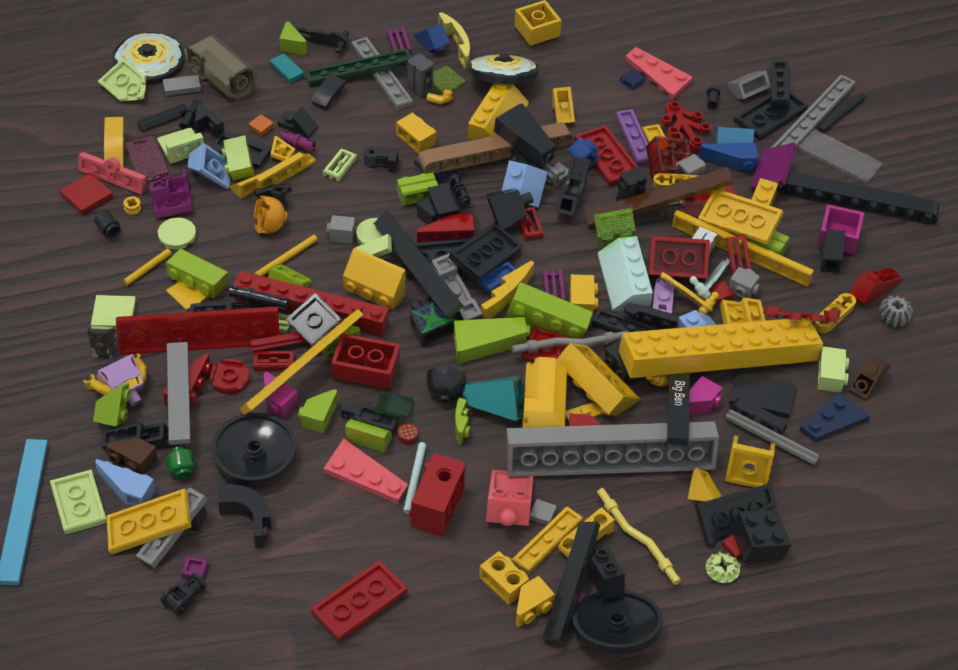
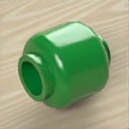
[166,447,196,479]

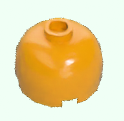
[254,196,287,234]

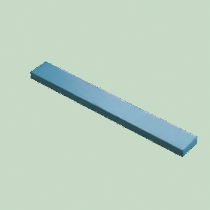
[0,439,48,586]

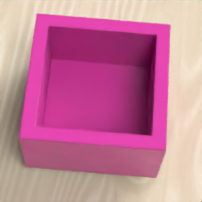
[817,204,864,254]

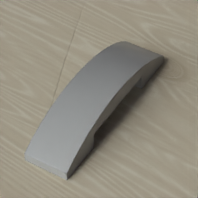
[432,254,482,320]

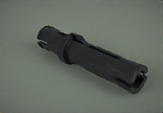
[229,285,289,310]

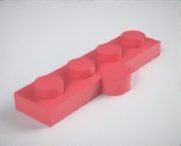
[78,152,146,195]

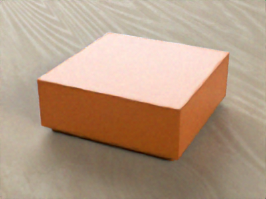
[248,115,274,136]

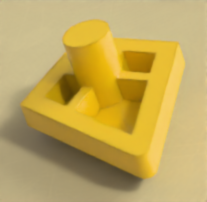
[271,136,295,161]

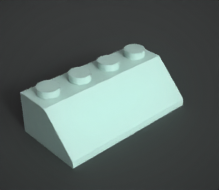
[598,236,653,312]

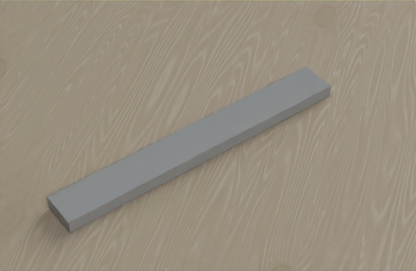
[771,75,856,148]

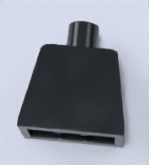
[486,188,534,229]

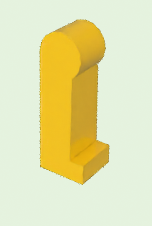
[558,507,615,558]

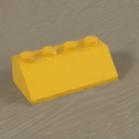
[468,83,529,140]
[557,343,641,416]

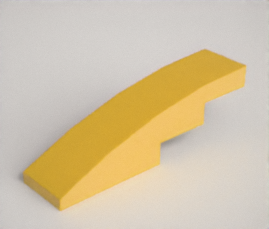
[480,260,534,319]

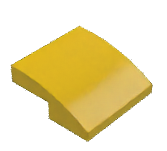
[719,297,766,324]

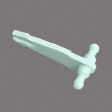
[690,258,730,305]

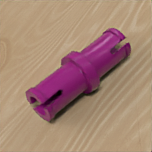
[280,130,317,152]

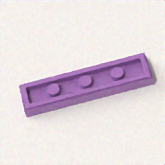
[615,109,655,165]

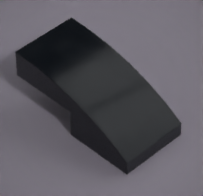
[311,74,347,109]

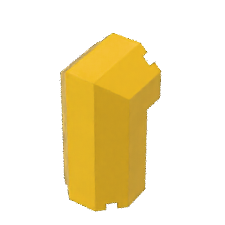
[523,357,567,428]

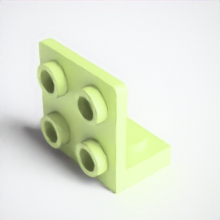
[157,128,204,164]

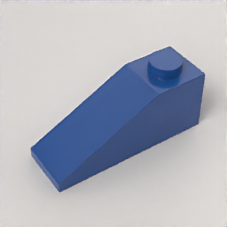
[699,143,758,171]

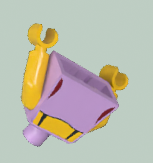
[83,353,147,406]

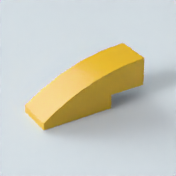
[104,117,125,167]

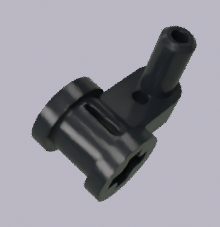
[254,183,291,209]

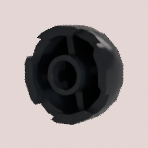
[426,367,467,403]

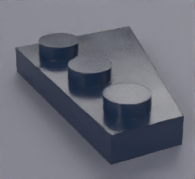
[799,393,870,442]

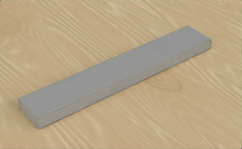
[351,37,413,111]
[167,342,191,445]

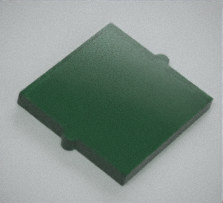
[374,391,414,419]

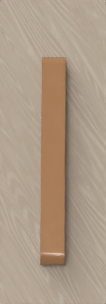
[417,122,573,174]

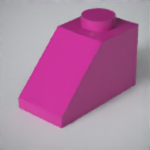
[264,372,298,419]
[689,376,723,415]

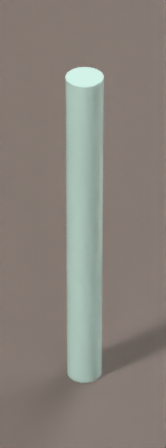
[403,442,427,514]

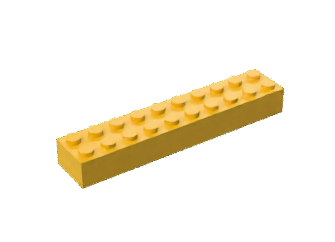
[619,317,823,378]

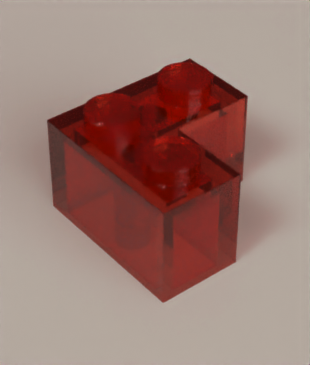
[646,136,691,179]

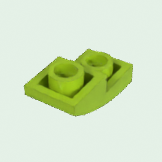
[455,398,471,445]

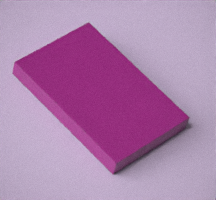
[750,142,797,192]

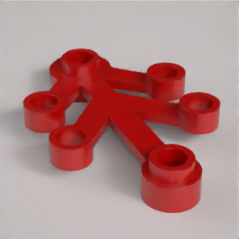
[660,101,711,153]
[763,306,840,323]

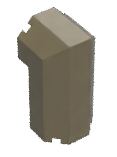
[185,34,257,100]

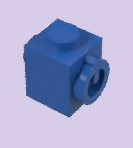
[568,137,601,168]

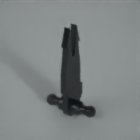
[295,28,349,54]

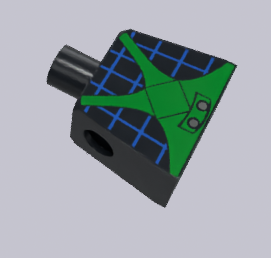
[410,301,454,347]

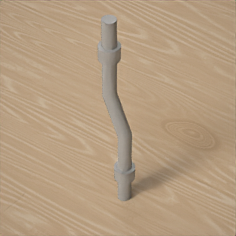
[511,331,628,353]

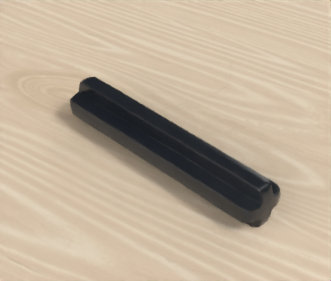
[137,104,188,131]

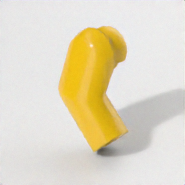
[426,89,453,105]

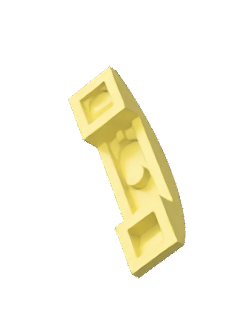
[439,12,470,69]

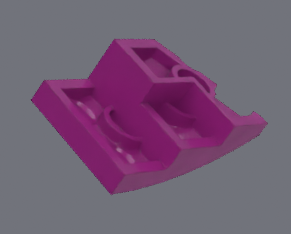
[150,169,193,219]

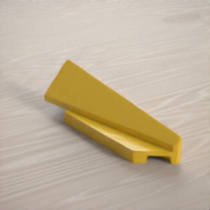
[229,152,317,199]

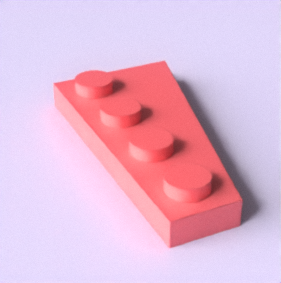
[625,47,693,100]
[324,439,408,504]

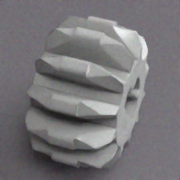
[879,295,913,328]

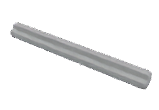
[726,410,819,465]

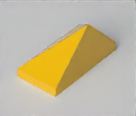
[688,468,722,502]

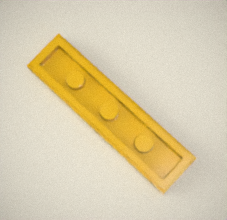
[512,506,583,575]

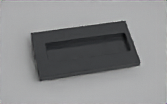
[211,130,272,167]

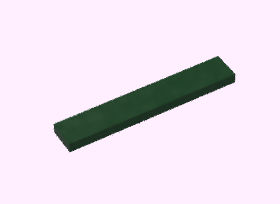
[306,48,411,87]

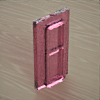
[125,136,169,180]

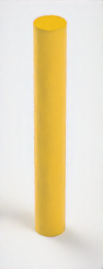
[123,249,172,286]

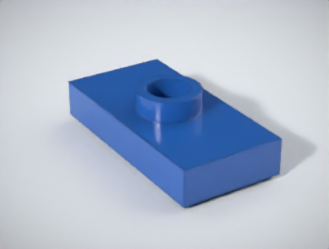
[478,261,516,295]

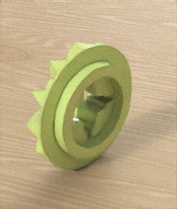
[706,551,740,583]

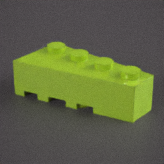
[504,282,593,339]

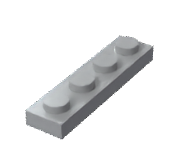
[136,487,208,569]

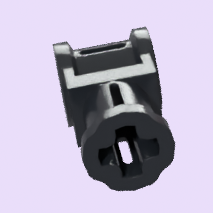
[160,573,207,616]

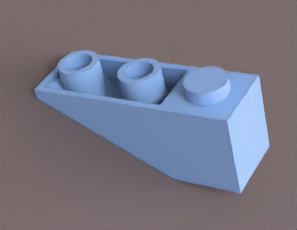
[95,459,156,506]

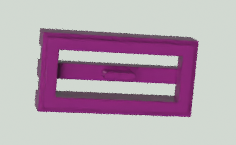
[387,27,411,54]
[543,270,566,300]

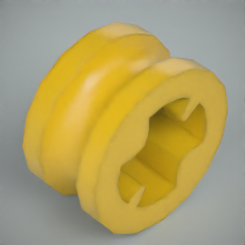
[123,196,141,215]

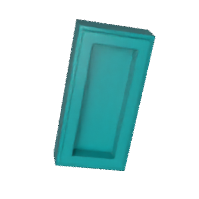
[269,53,304,84]

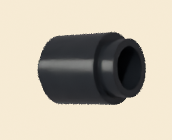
[94,210,121,238]

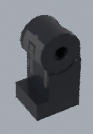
[364,146,399,173]

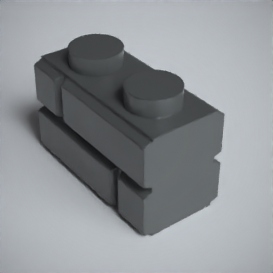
[407,54,434,97]

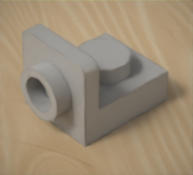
[544,162,569,187]

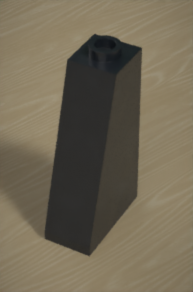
[494,103,556,167]

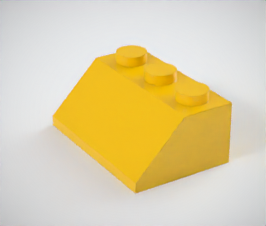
[343,248,405,311]

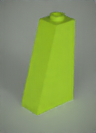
[454,317,530,364]

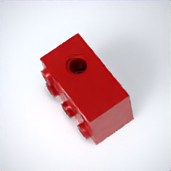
[409,453,466,537]

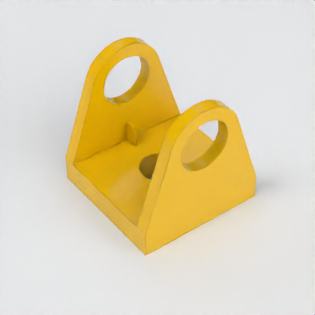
[725,435,775,487]

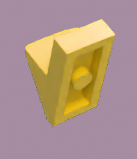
[552,87,575,124]

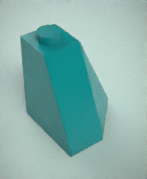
[463,375,524,421]

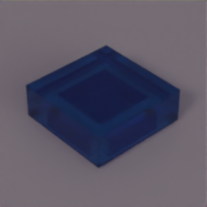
[620,69,645,90]

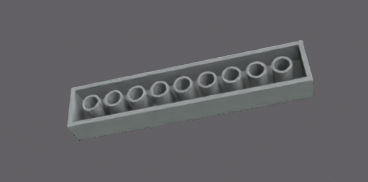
[506,421,719,477]

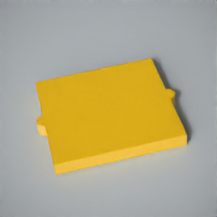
[166,281,209,311]

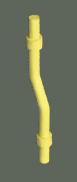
[597,488,681,585]

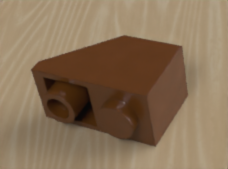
[849,355,891,399]
[106,438,158,475]

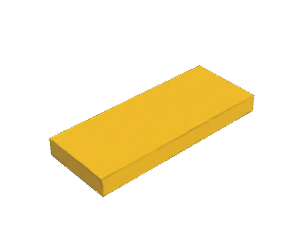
[565,402,605,423]

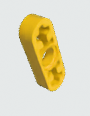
[814,293,856,334]

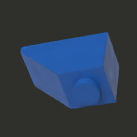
[413,23,450,52]

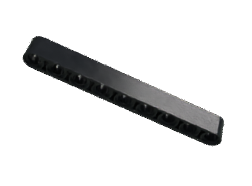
[776,171,940,225]

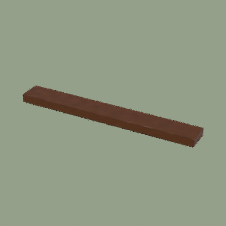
[584,167,734,229]

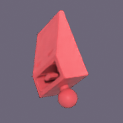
[486,470,533,526]

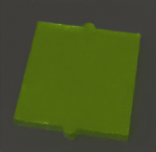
[433,65,466,95]

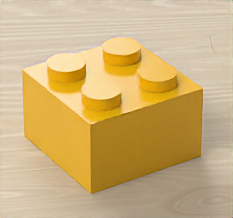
[514,0,562,46]

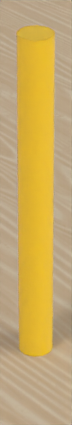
[254,235,318,276]

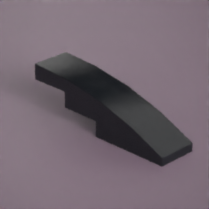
[101,422,183,450]

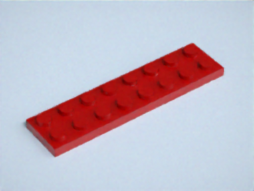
[116,307,280,355]

